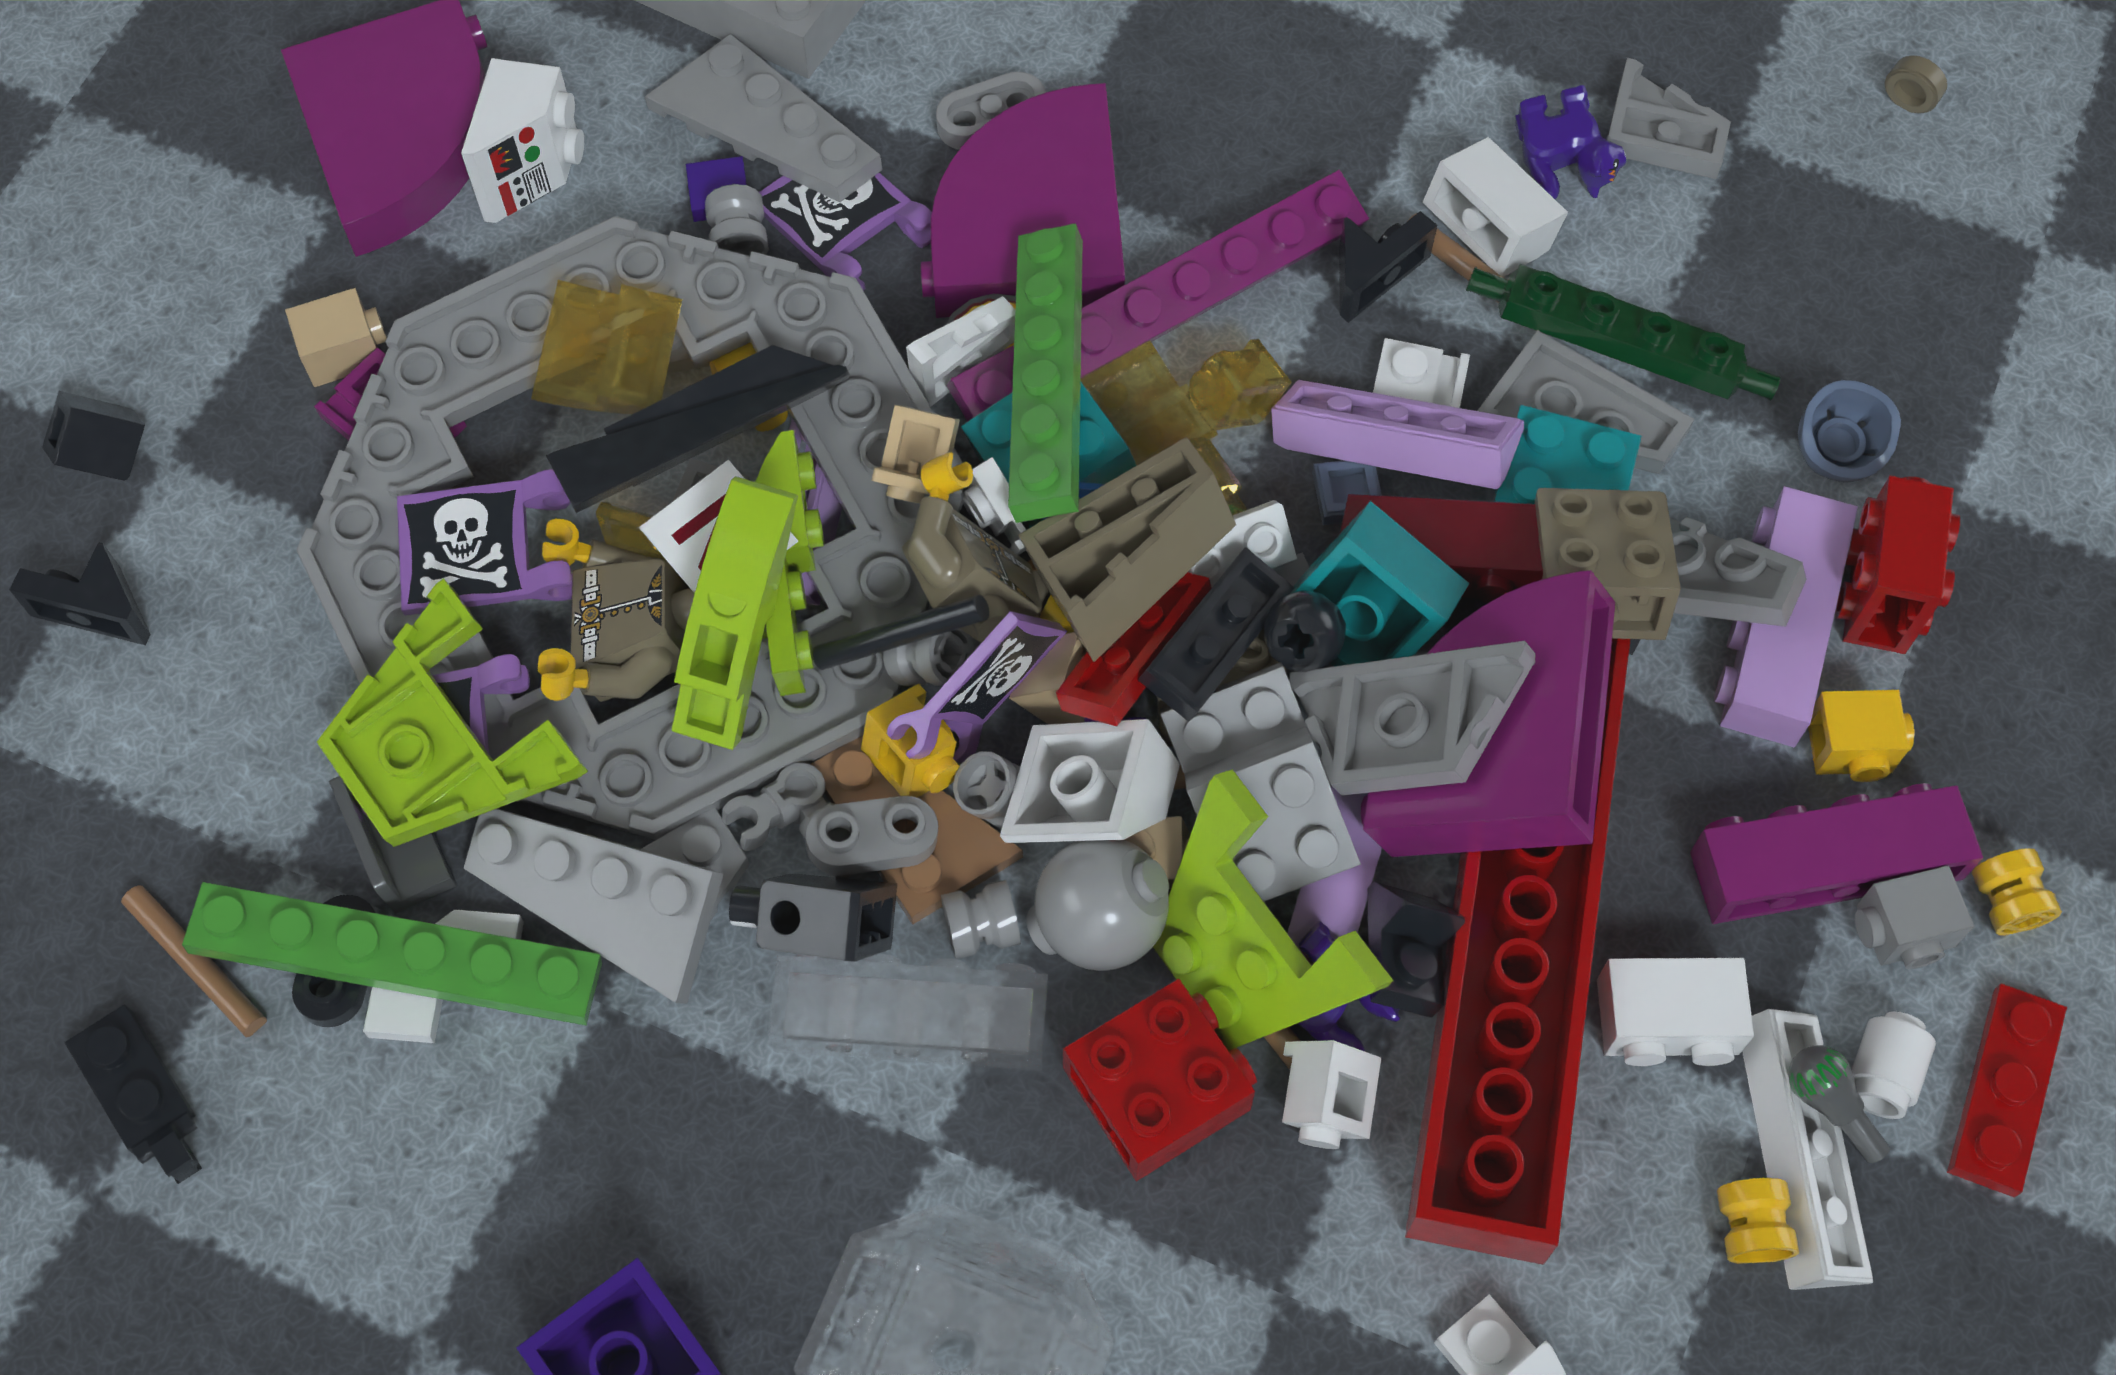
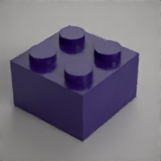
[516,1257,721,1375]

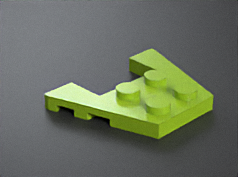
[317,578,588,847]
[1153,769,1393,1051]

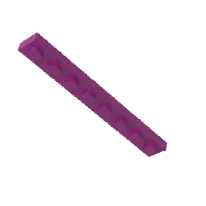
[946,169,1369,422]

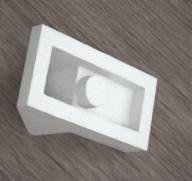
[1434,1294,1566,1375]

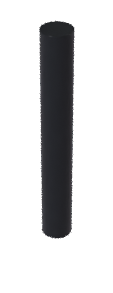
[812,595,989,670]

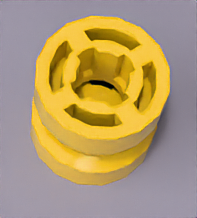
[1972,848,2062,936]
[1717,1178,1799,1264]

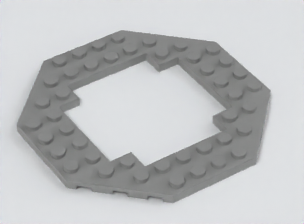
[296,216,968,840]

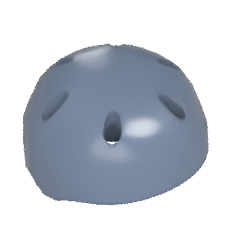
[1798,380,1901,482]

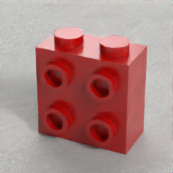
[1835,475,1960,654]
[1063,979,1257,1182]

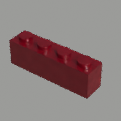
[1340,494,1543,603]

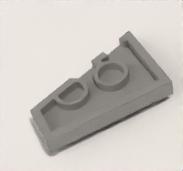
[1477,330,1694,474]

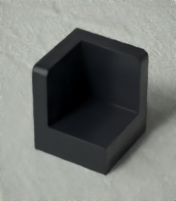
[42,391,145,481]

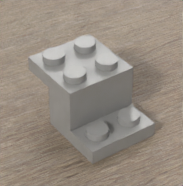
[1160,662,1361,902]

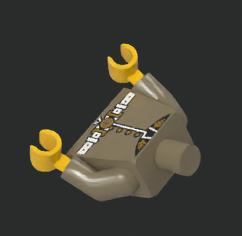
[902,452,1051,643]
[538,518,695,702]

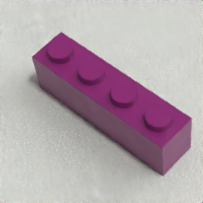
[1690,783,1983,924]

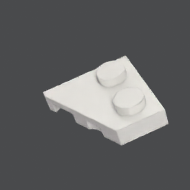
[906,296,1016,407]

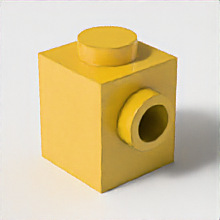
[1808,690,1914,782]

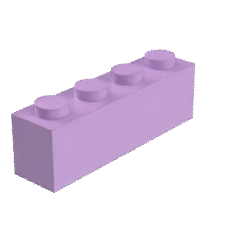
[1714,486,1858,747]

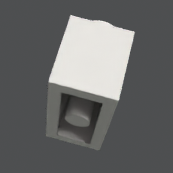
[1423,137,1568,277]
[1597,958,1754,1066]

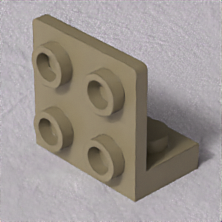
[1535,488,1681,640]

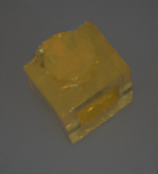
[1186,339,1292,431]

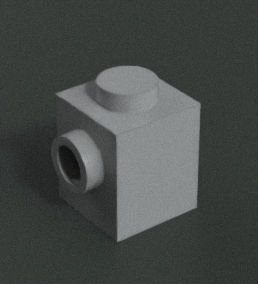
[1855,866,1975,969]

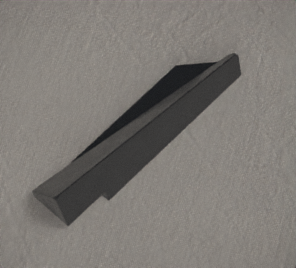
[546,345,850,513]

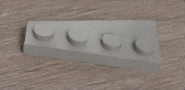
[645,34,883,202]

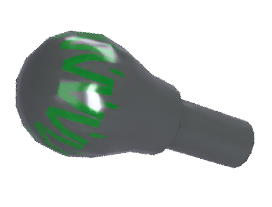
[1789,1045,1890,1163]

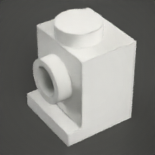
[1282,1040,1381,1149]

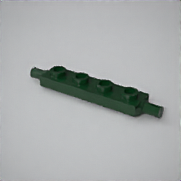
[1466,264,1781,401]

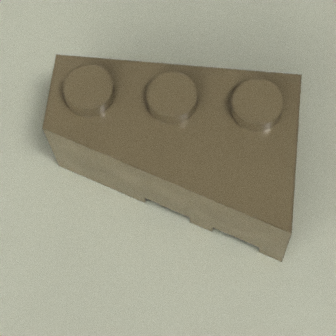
[1018,437,1236,662]

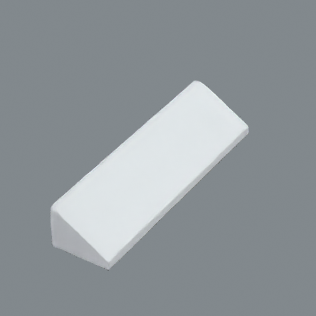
[1742,1009,1873,1290]

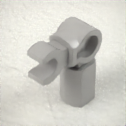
[722,763,854,879]

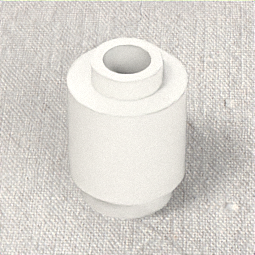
[1852,1011,1936,1119]

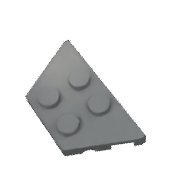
[1289,641,1535,795]

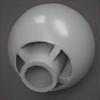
[1027,840,1169,971]

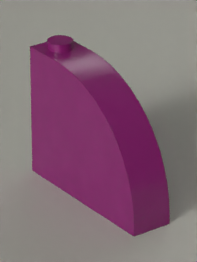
[281,0,488,257]
[921,83,1125,318]
[1361,570,1616,857]

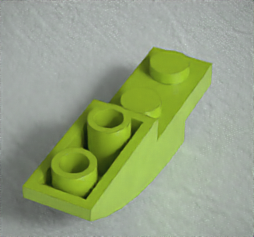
[755,430,824,696]
[672,476,798,750]

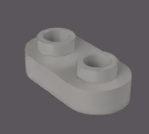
[936,72,1046,149]
[806,796,938,876]

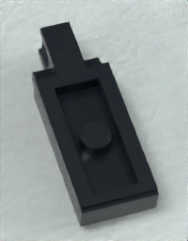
[64,1004,202,1184]

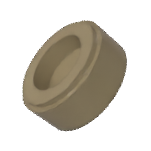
[1885,55,1947,113]

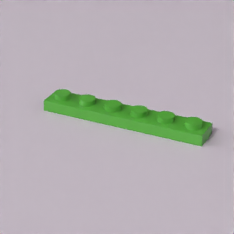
[1008,223,1083,523]
[182,882,602,1026]

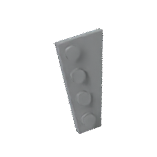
[464,808,723,1004]

